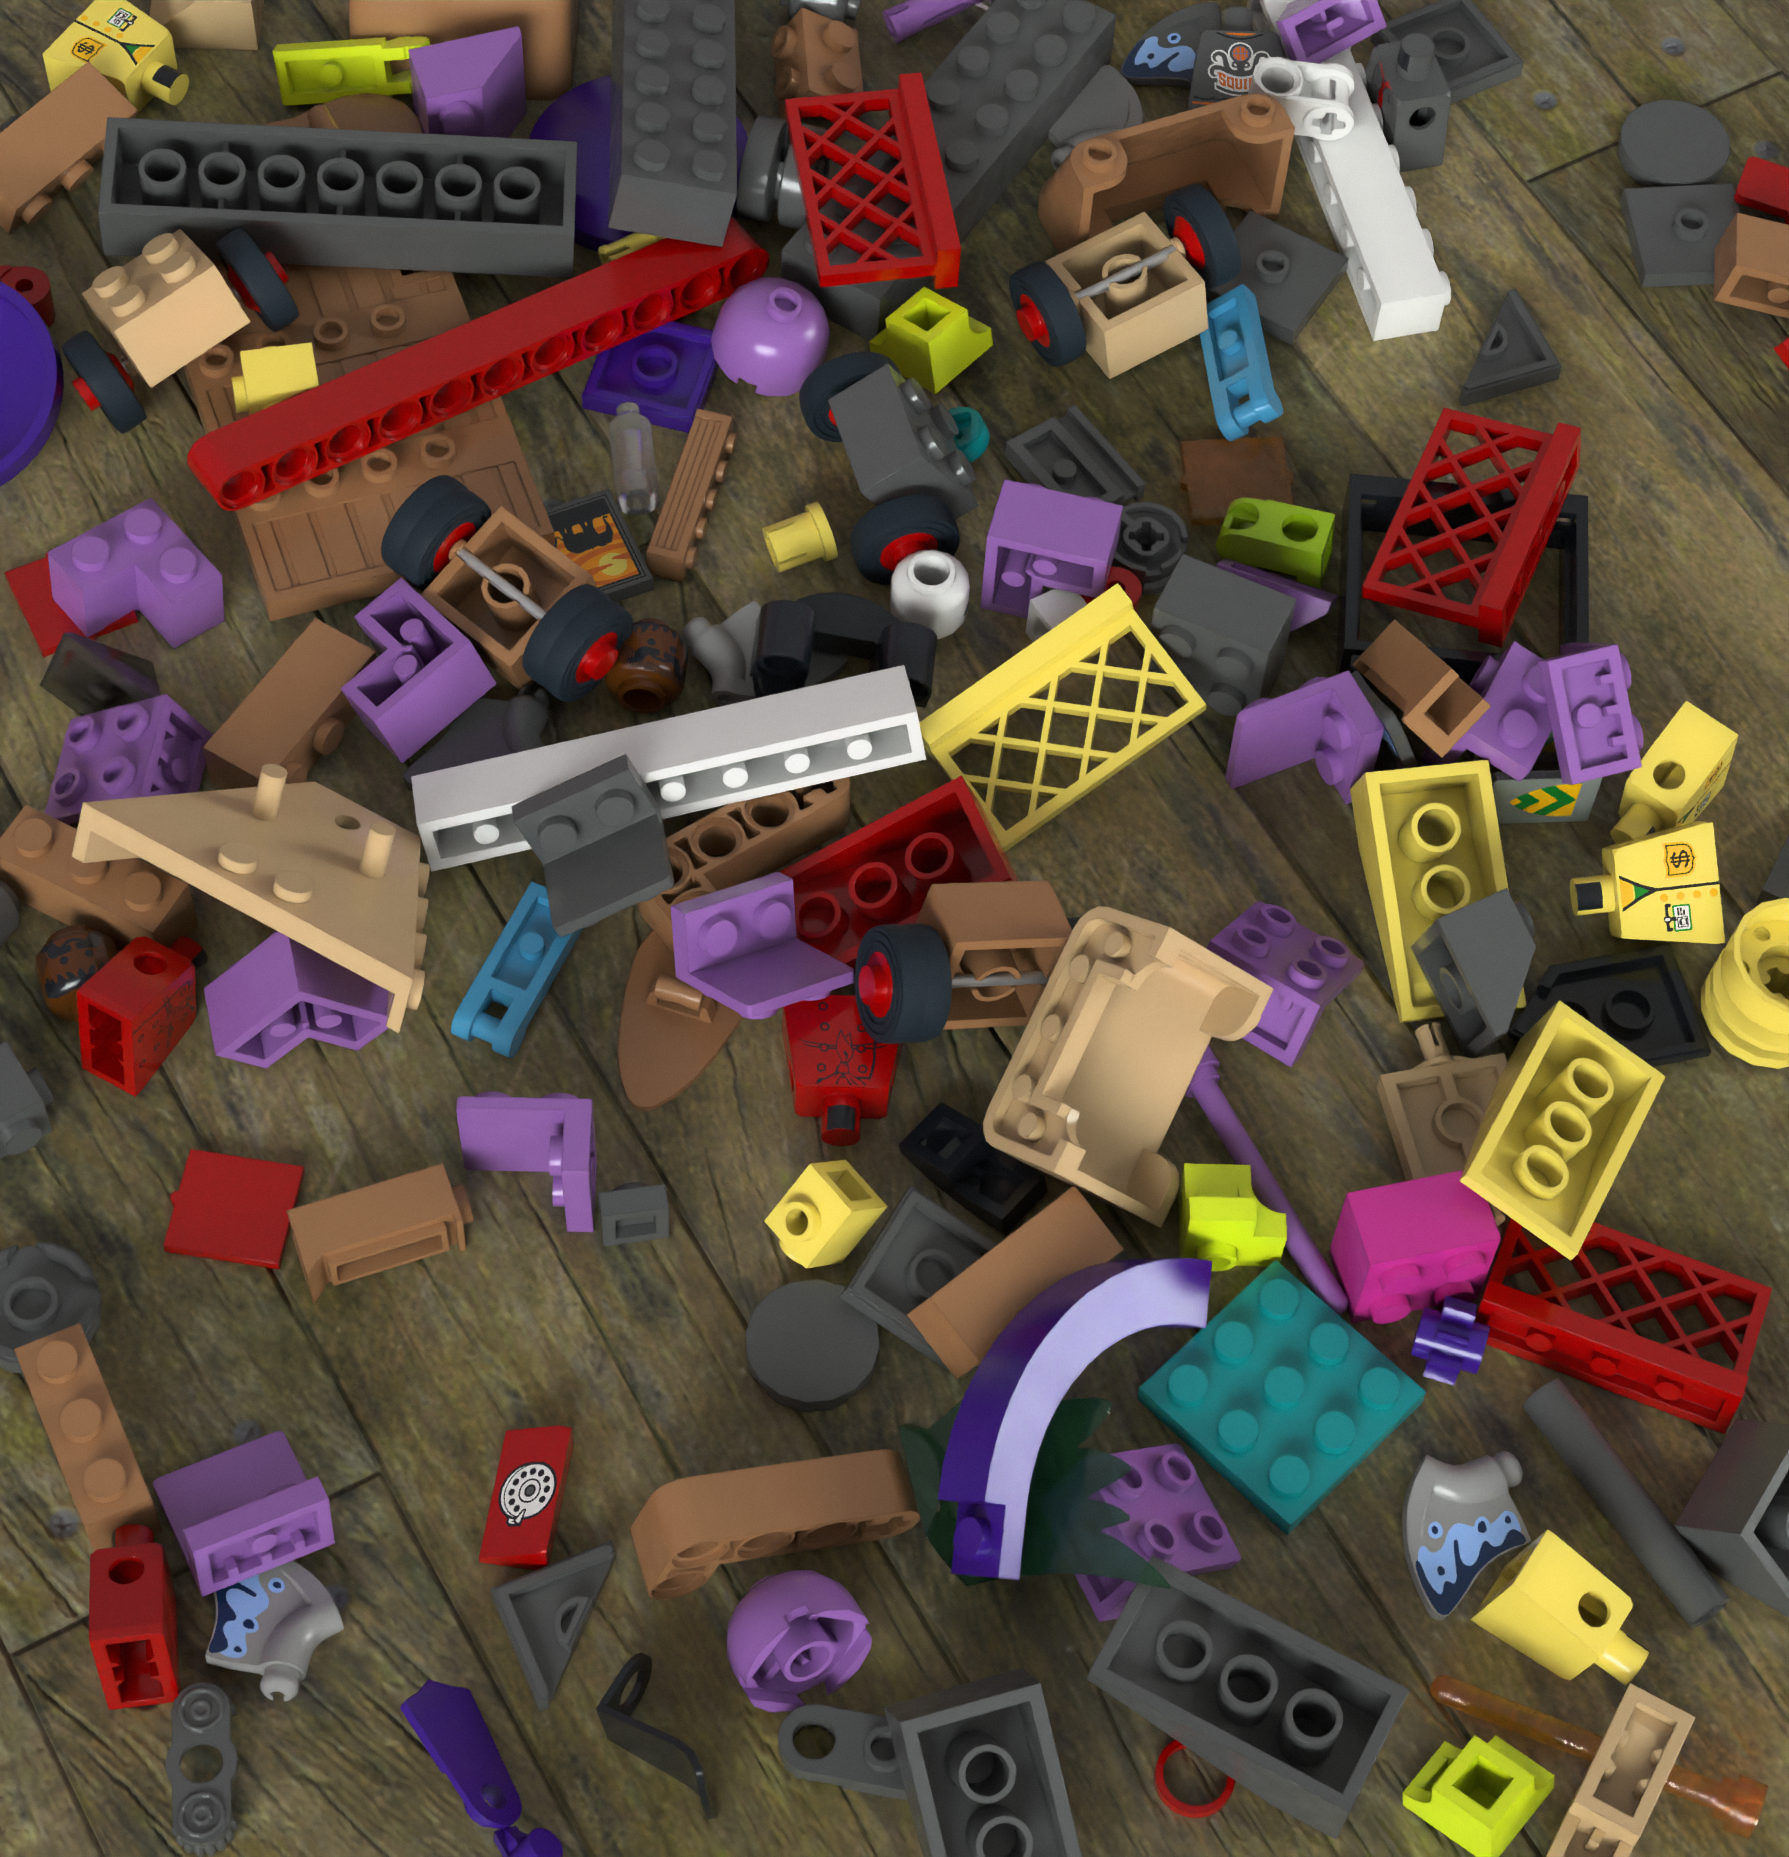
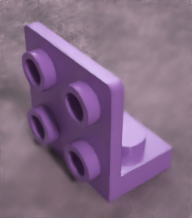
[1538,642,1644,785]
[1225,670,1384,804]
[45,694,213,825]
[671,872,854,1019]
[1206,901,1365,1067]
[456,1091,597,1232]
[153,1431,335,1597]
[1038,1443,1241,1622]

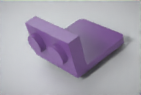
[1420,641,1552,782]

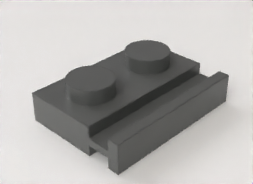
[1005,405,1145,506]

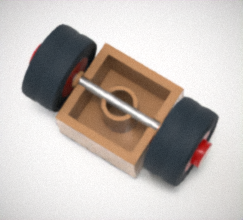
[381,475,633,702]
[855,880,1080,1044]

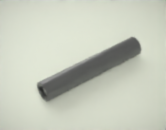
[1522,1379,1730,1628]

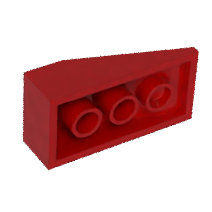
[779,775,1018,977]

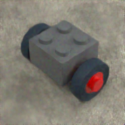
[799,352,978,585]

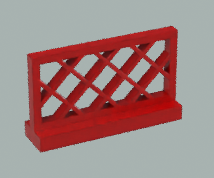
[784,72,961,289]
[1362,408,1581,648]
[1474,1218,1773,1435]

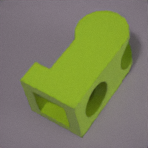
[1215,497,1335,589]

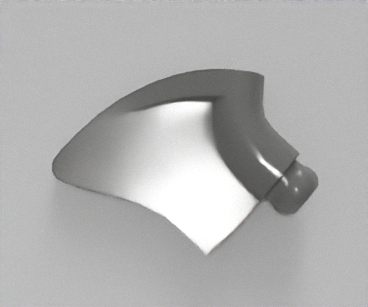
[1048,65,1144,170]
[681,600,848,706]

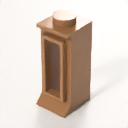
[1352,619,1491,758]
[286,1163,474,1304]

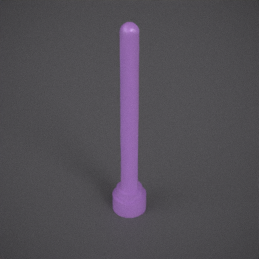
[1185,1045,1348,1315]

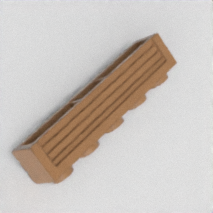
[646,409,738,582]

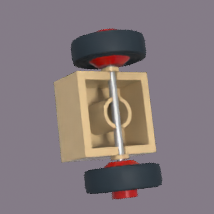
[1009,184,1241,379]
[61,228,299,434]

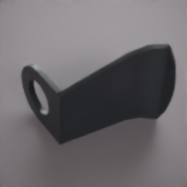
[596,1652,718,1819]

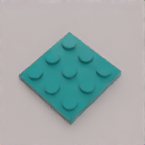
[1137,1260,1426,1535]

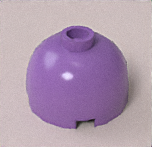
[711,277,831,396]
[727,1570,872,1713]

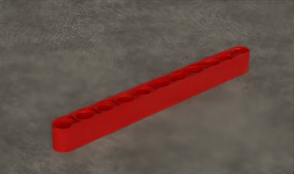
[187,216,770,511]

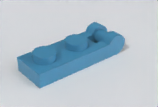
[1200,284,1283,442]
[451,881,583,1058]

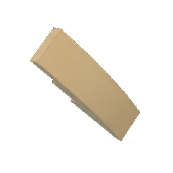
[1545,1683,1696,1857]

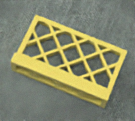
[919,583,1207,852]

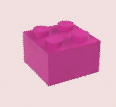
[1329,1170,1501,1324]

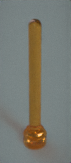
[1430,1675,1768,1840]

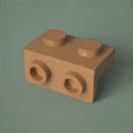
[771,7,865,120]

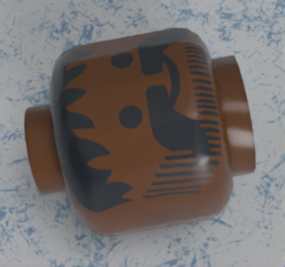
[605,618,689,713]
[35,925,119,1024]

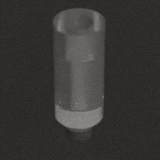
[609,402,660,515]

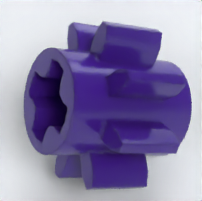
[1410,1295,1490,1386]

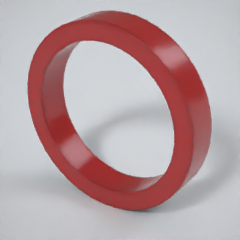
[1154,1740,1235,1818]

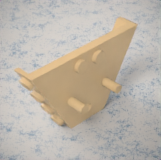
[71,764,430,1033]

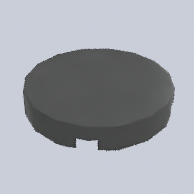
[1617,99,1730,187]
[0,1242,103,1373]
[745,1279,880,1412]

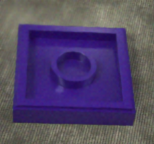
[582,321,719,433]

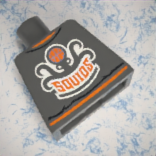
[1186,7,1284,111]

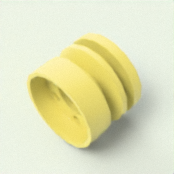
[1701,898,1789,1069]

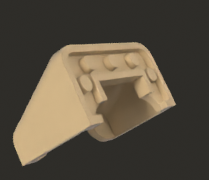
[983,906,1274,1228]

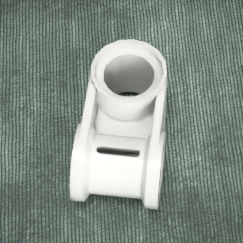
[1248,57,1355,140]

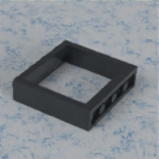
[1336,474,1589,689]

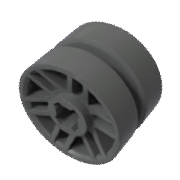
[737,114,831,230]

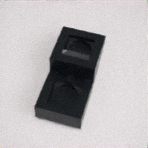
[899,1102,1048,1235]

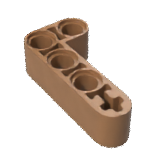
[638,777,850,955]
[630,1449,921,1600]

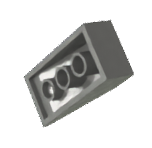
[1087,1555,1410,1839]
[884,1668,1082,1857]

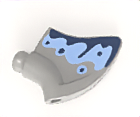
[1402,1451,1532,1620]
[205,1561,344,1702]

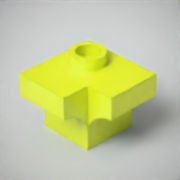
[869,286,993,394]
[1178,1163,1287,1272]
[1402,1735,1555,1857]

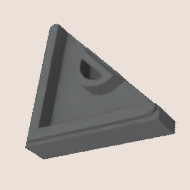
[1459,289,1562,407]
[490,1540,616,1712]

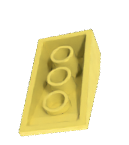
[1350,760,1526,1023]
[1460,1000,1666,1261]

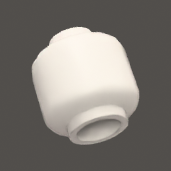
[890,550,970,639]

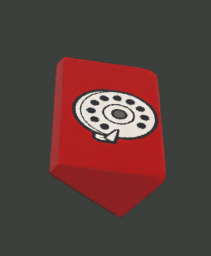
[479,1425,574,1571]

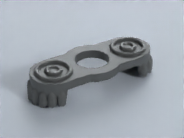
[165,1682,239,1857]

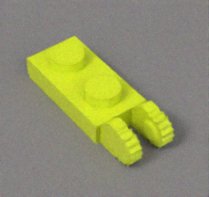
[272,36,430,106]

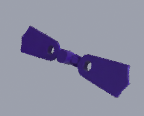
[401,1680,563,1857]

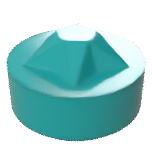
[948,407,990,463]

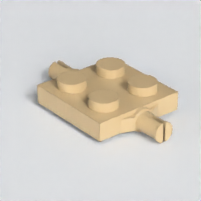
[1376,1022,1508,1226]

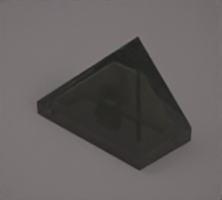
[40,632,161,716]

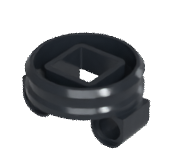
[749,592,937,708]

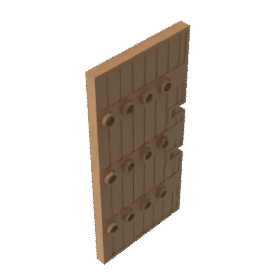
[183,118,555,621]

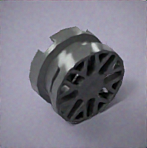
[1111,502,1188,595]

